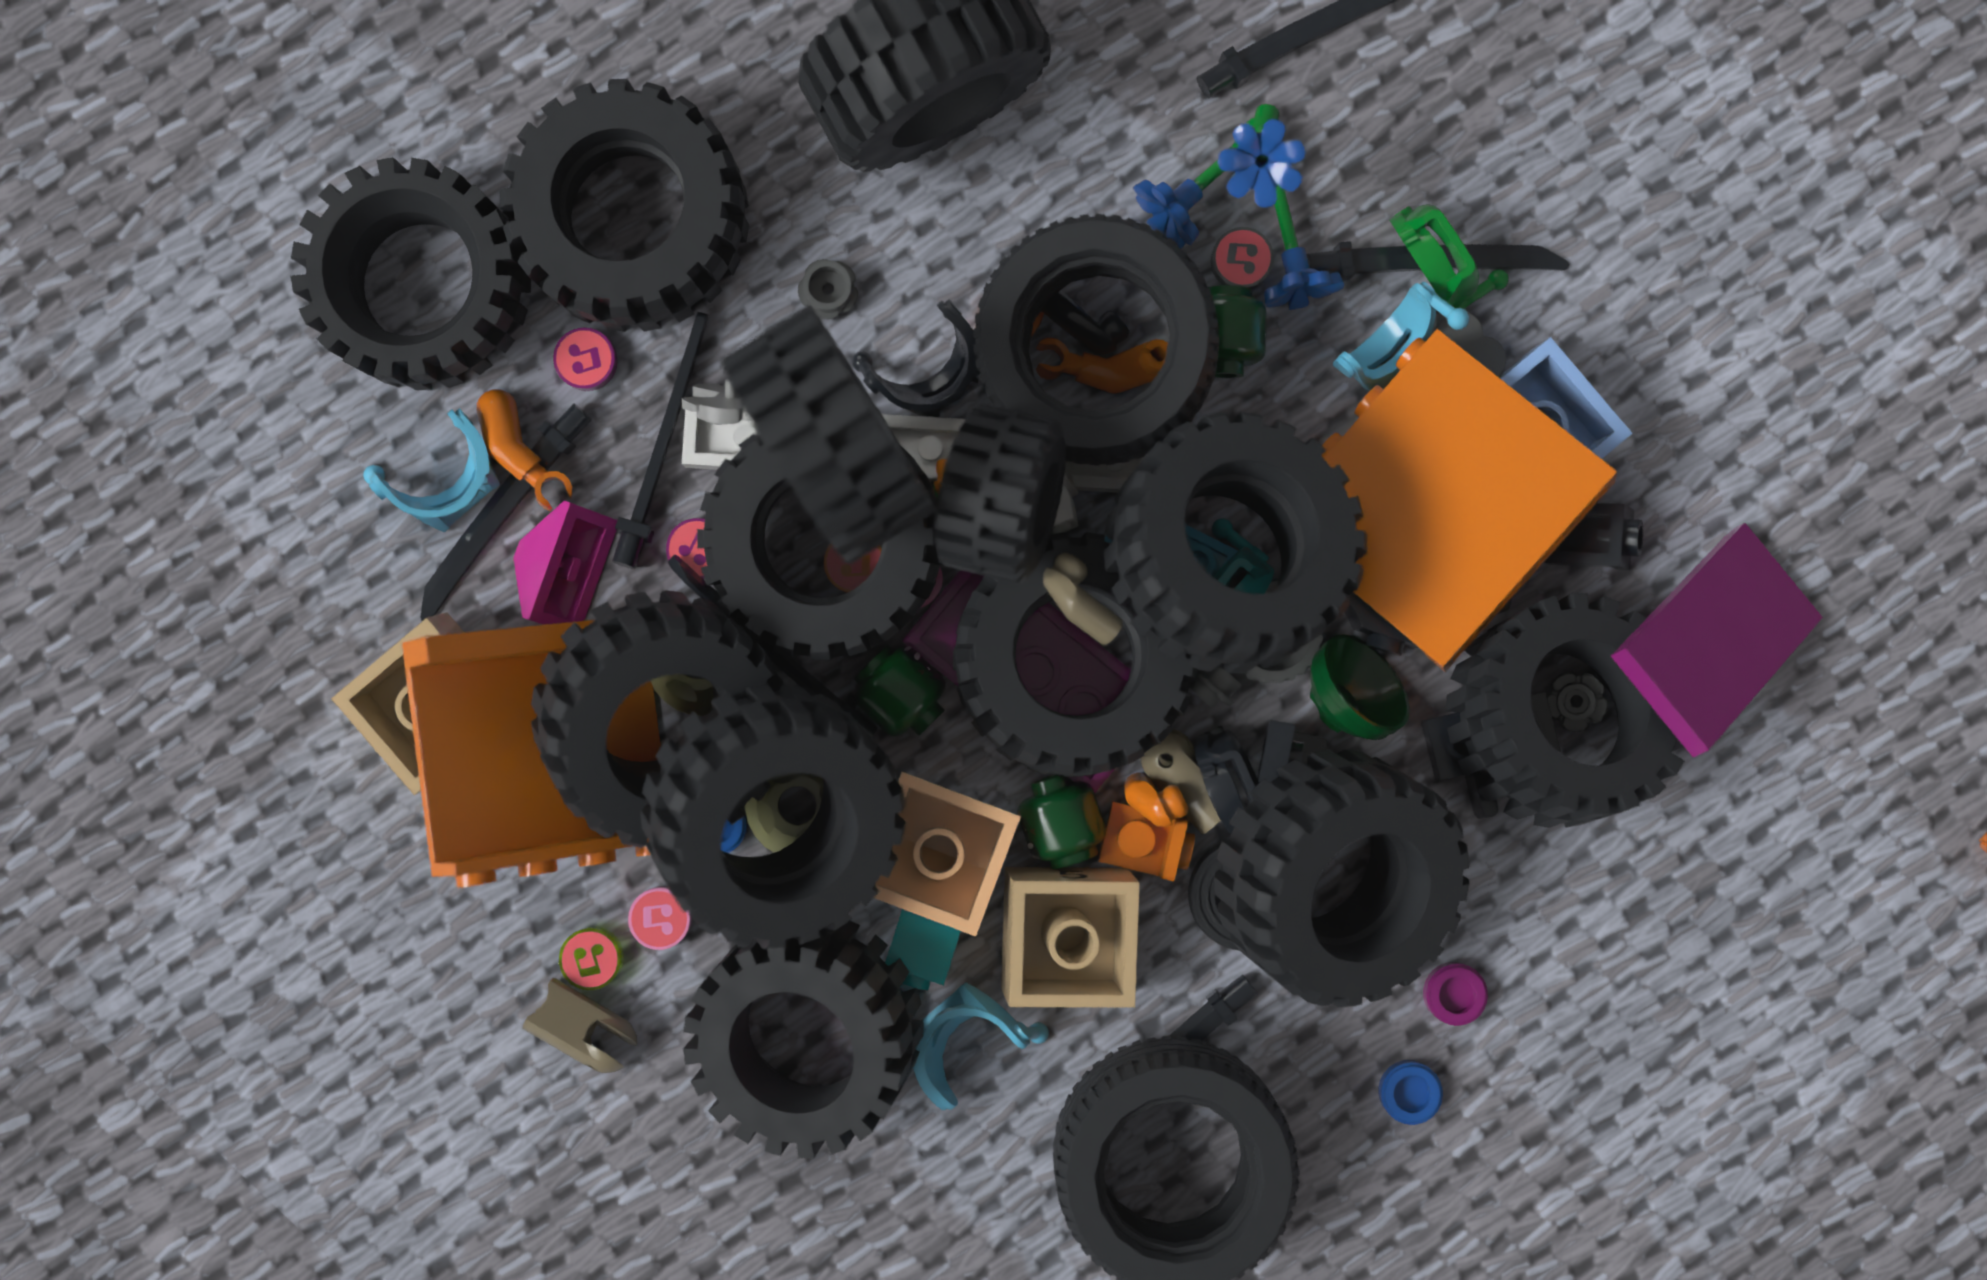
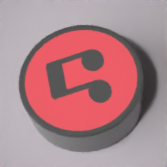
[1211,227,1274,289]

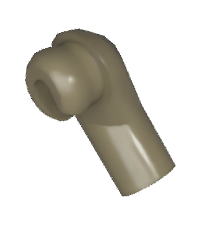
[1043,553,1123,644]

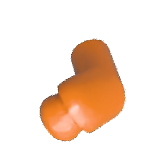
[1124,772,1189,827]

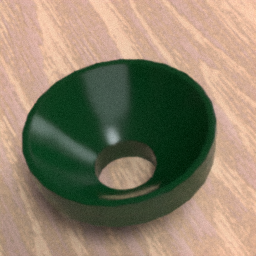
[1310,634,1410,740]

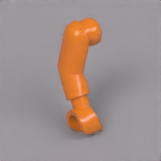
[1036,338,1168,394]
[476,389,572,511]

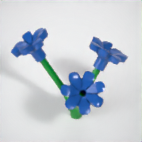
[1133,104,1345,310]

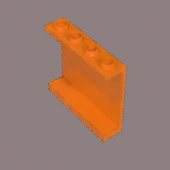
[1321,329,1617,673]
[402,620,661,887]

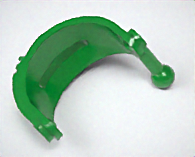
[1389,204,1509,309]

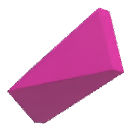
[513,501,617,625]

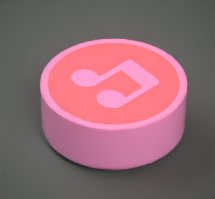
[628,886,693,950]

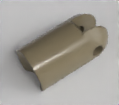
[1140,729,1221,835]
[522,977,637,1073]

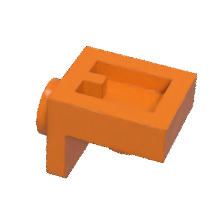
[1098,801,1195,882]

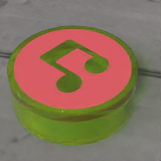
[559,926,624,990]

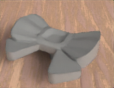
[682,379,743,425]

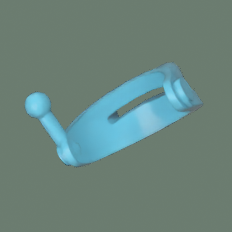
[1333,281,1470,391]
[363,408,500,532]
[913,982,1049,1111]

